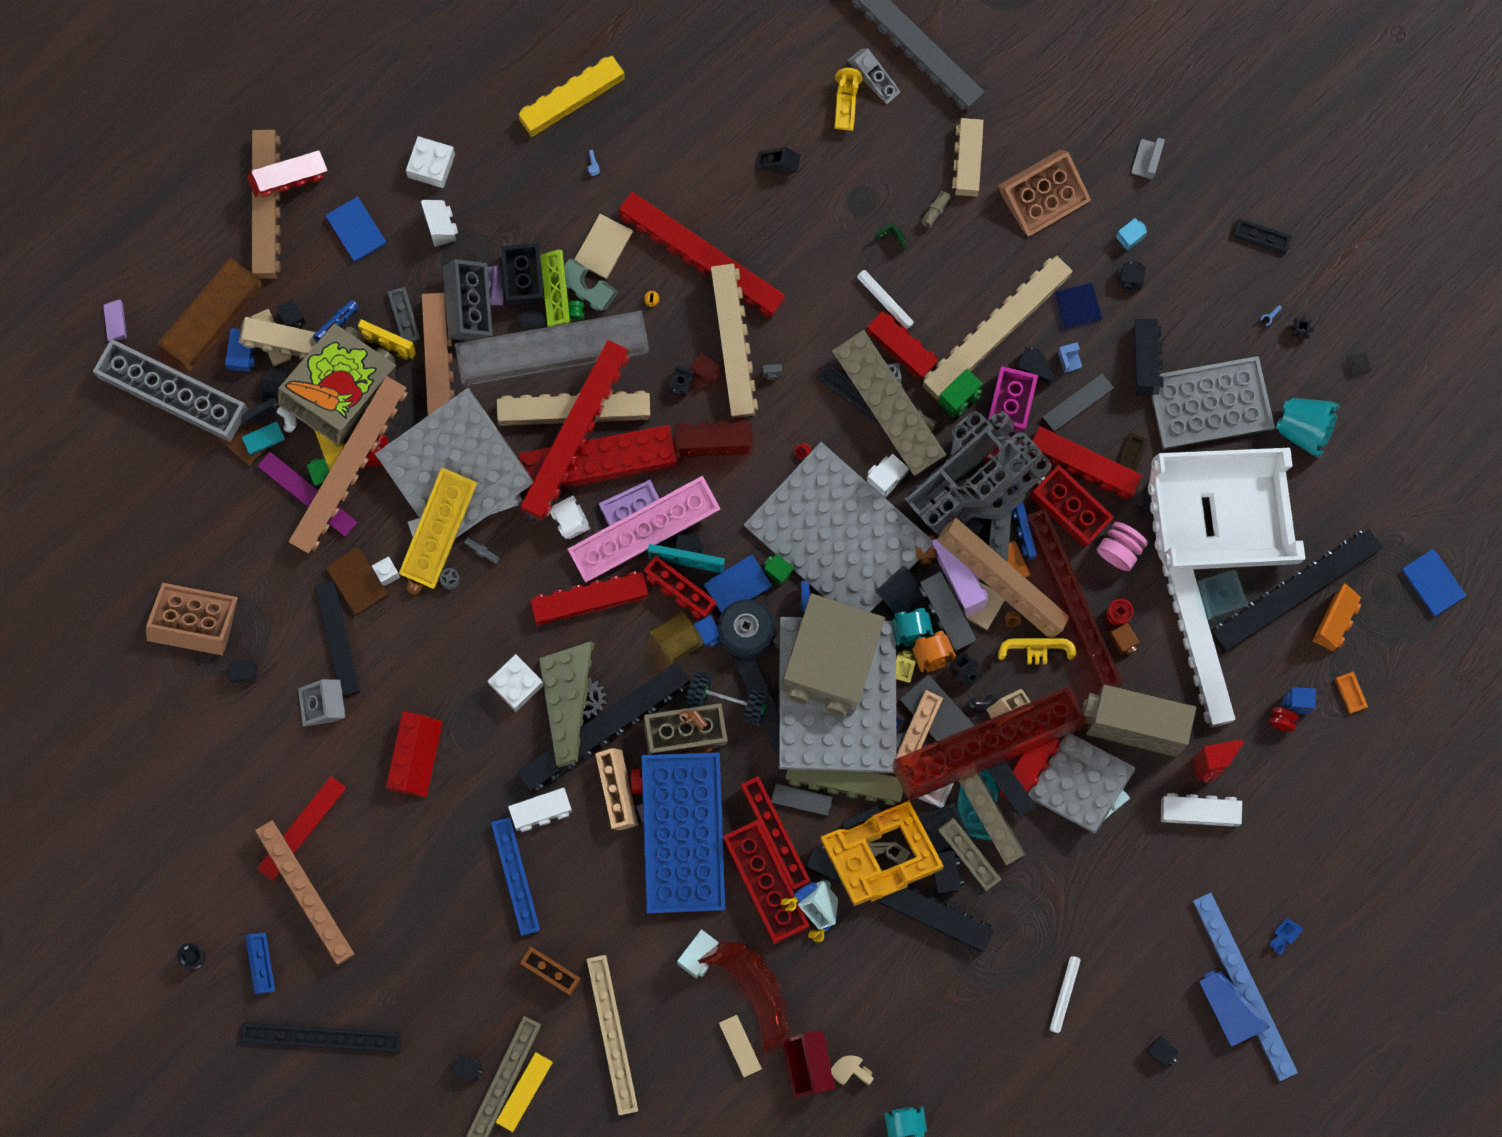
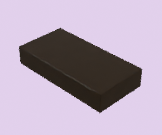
[1118,432,1148,472]

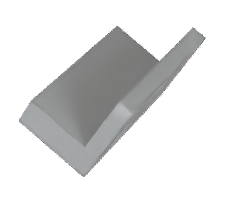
[1131,138,1165,180]

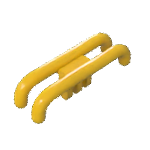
[998,638,1076,665]

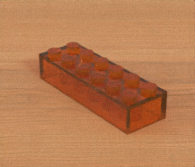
[157,257,263,372]

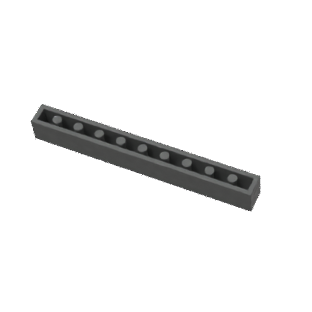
[851,0,985,113]

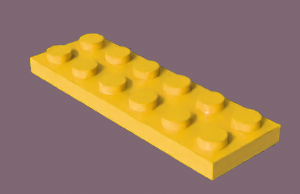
[399,467,478,589]

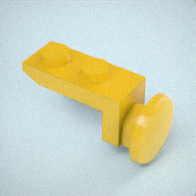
[834,68,863,131]

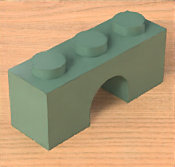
[557,259,618,311]

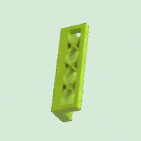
[540,249,570,330]

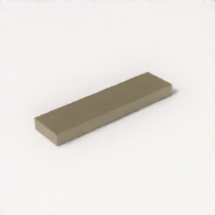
[938,817,1002,891]

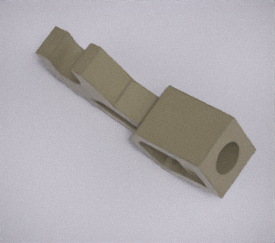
[868,842,911,865]

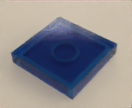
[1055,283,1102,328]

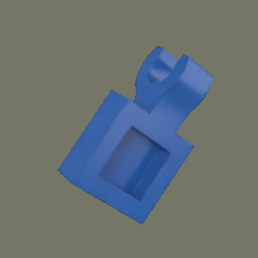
[1270,918,1303,955]

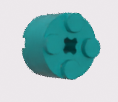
[892,608,933,647]
[884,1106,927,1137]

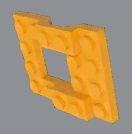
[821,801,944,906]

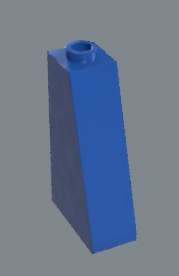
[1199,970,1270,1046]

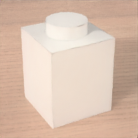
[372,557,400,586]

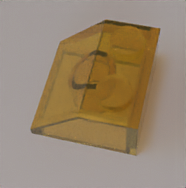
[650,612,703,665]

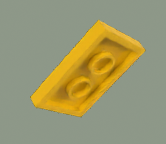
[358,319,416,360]

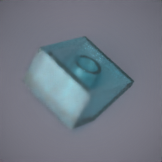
[1197,570,1248,621]

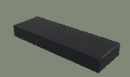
[1232,218,1292,255]
[986,758,1036,817]

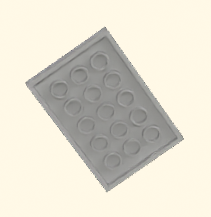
[1151,356,1275,450]

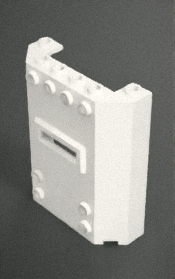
[1148,448,1305,571]

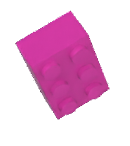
[988,366,1038,433]

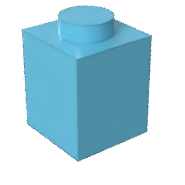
[1116,218,1147,251]

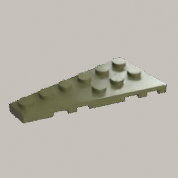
[539,641,594,767]

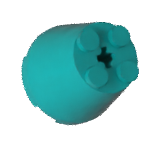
[1276,398,1340,458]

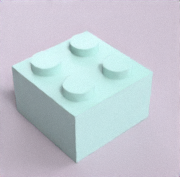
[677,929,721,979]

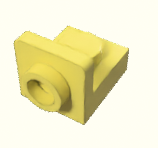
[896,651,916,683]

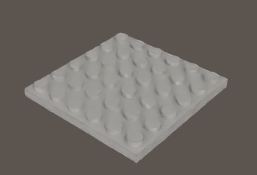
[375,388,534,539]

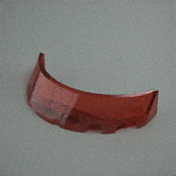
[697,941,790,1052]

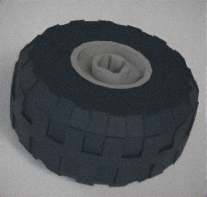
[718,599,775,659]

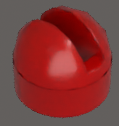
[795,443,811,460]

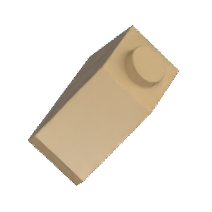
[987,689,1032,726]

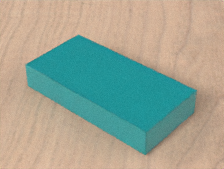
[242,422,285,455]

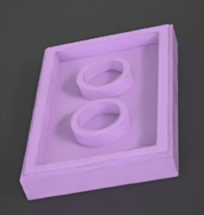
[598,480,659,526]

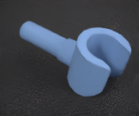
[587,150,600,176]
[1260,305,1282,327]

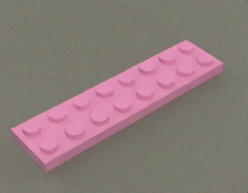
[568,476,721,583]

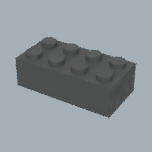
[443,259,493,342]

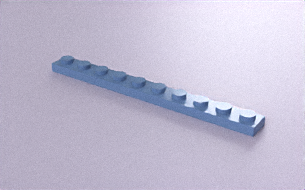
[1192,893,1298,1081]

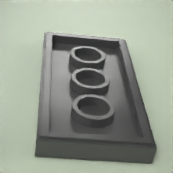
[899,674,980,758]

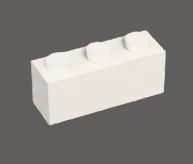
[508,788,572,832]

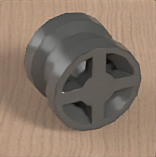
[440,568,460,590]

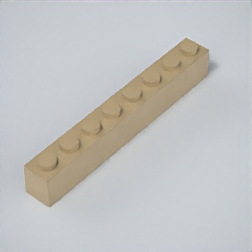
[711,264,758,418]
[497,391,651,426]

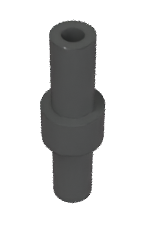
[464,538,500,564]

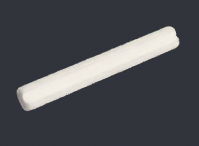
[857,270,914,329]
[1050,956,1081,1033]

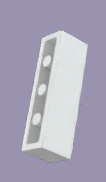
[1161,793,1242,827]

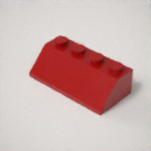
[386,711,443,798]
[1192,739,1244,783]

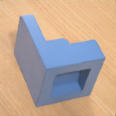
[1057,342,1082,373]

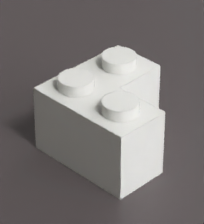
[866,454,909,498]

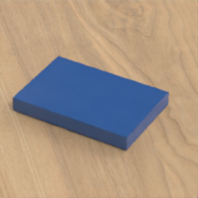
[326,197,387,263]
[1401,549,1466,617]
[703,555,772,614]

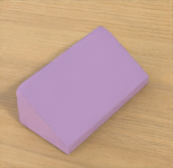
[487,266,504,305]
[104,300,127,342]

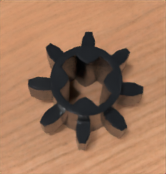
[1289,316,1314,341]

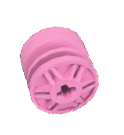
[1097,522,1148,571]

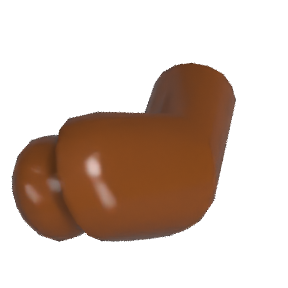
[679,710,708,731]

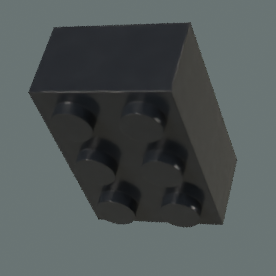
[501,243,545,307]

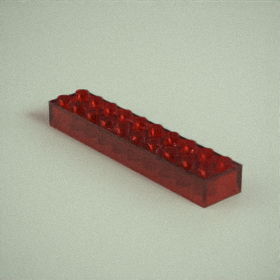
[892,686,1086,802]

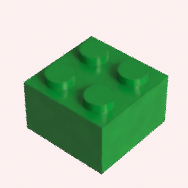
[937,368,983,419]

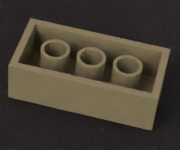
[643,703,728,755]

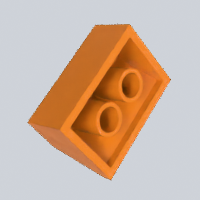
[1312,583,1361,651]

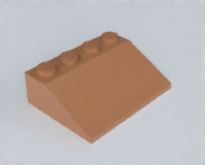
[997,150,1091,237]
[146,583,238,655]

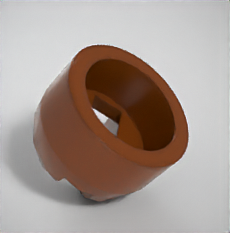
[406,579,423,595]
[1005,610,1021,627]

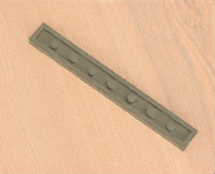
[466,1016,542,1137]

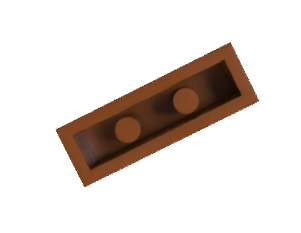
[520,946,581,997]

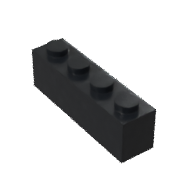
[1133,319,1164,395]

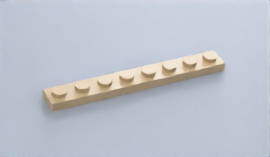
[587,955,638,1116]

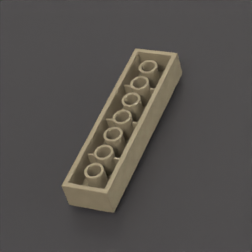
[832,330,948,479]

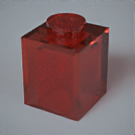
[690,353,721,386]

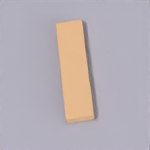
[896,690,943,768]

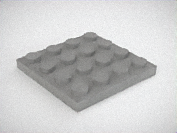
[1028,732,1135,834]

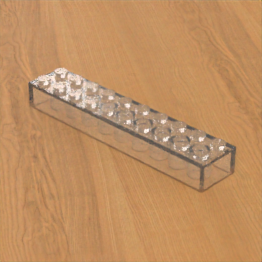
[455,311,649,386]

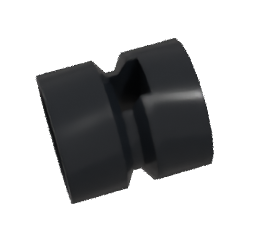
[177,943,206,971]

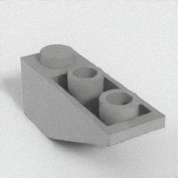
[847,48,901,104]

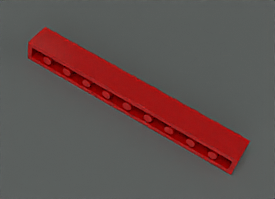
[619,192,786,318]
[521,340,630,521]

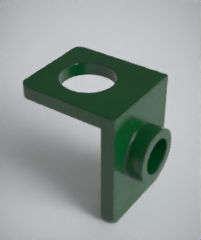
[874,223,906,251]

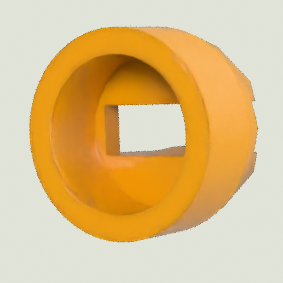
[644,291,659,307]

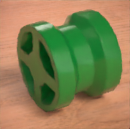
[568,301,584,321]

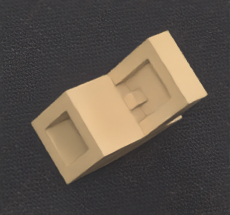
[831,1055,874,1086]

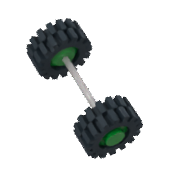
[686,671,769,726]

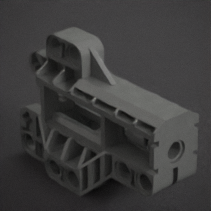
[904,411,1051,537]

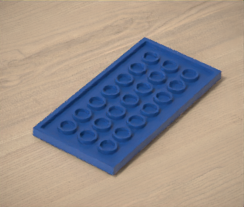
[641,753,725,913]

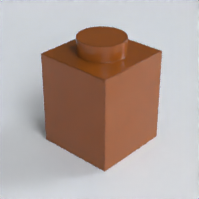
[915,535,936,565]
[1109,622,1139,655]

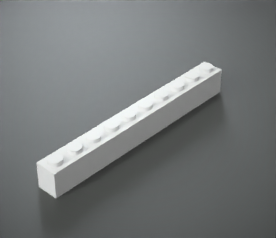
[1157,551,1235,728]

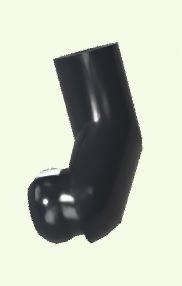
[968,694,997,713]

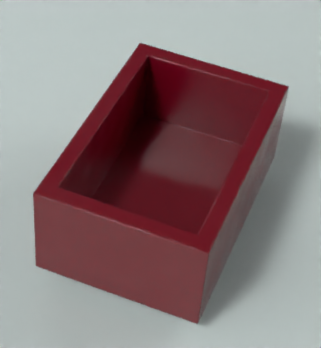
[782,1030,835,1099]

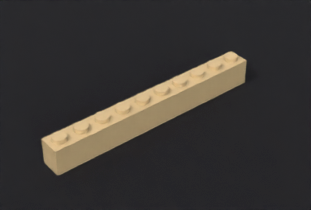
[923,256,1073,401]

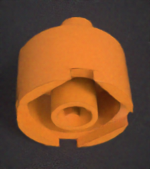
[912,631,956,672]

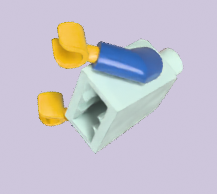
[781,880,838,942]

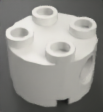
[550,496,590,540]

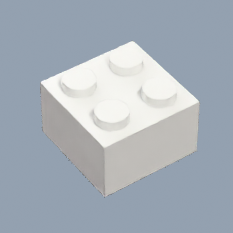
[406,136,455,188]
[488,654,544,712]

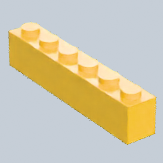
[518,56,625,137]

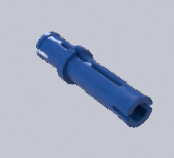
[313,300,359,343]

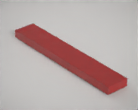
[257,776,347,881]

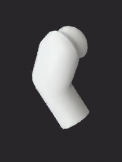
[277,407,297,433]

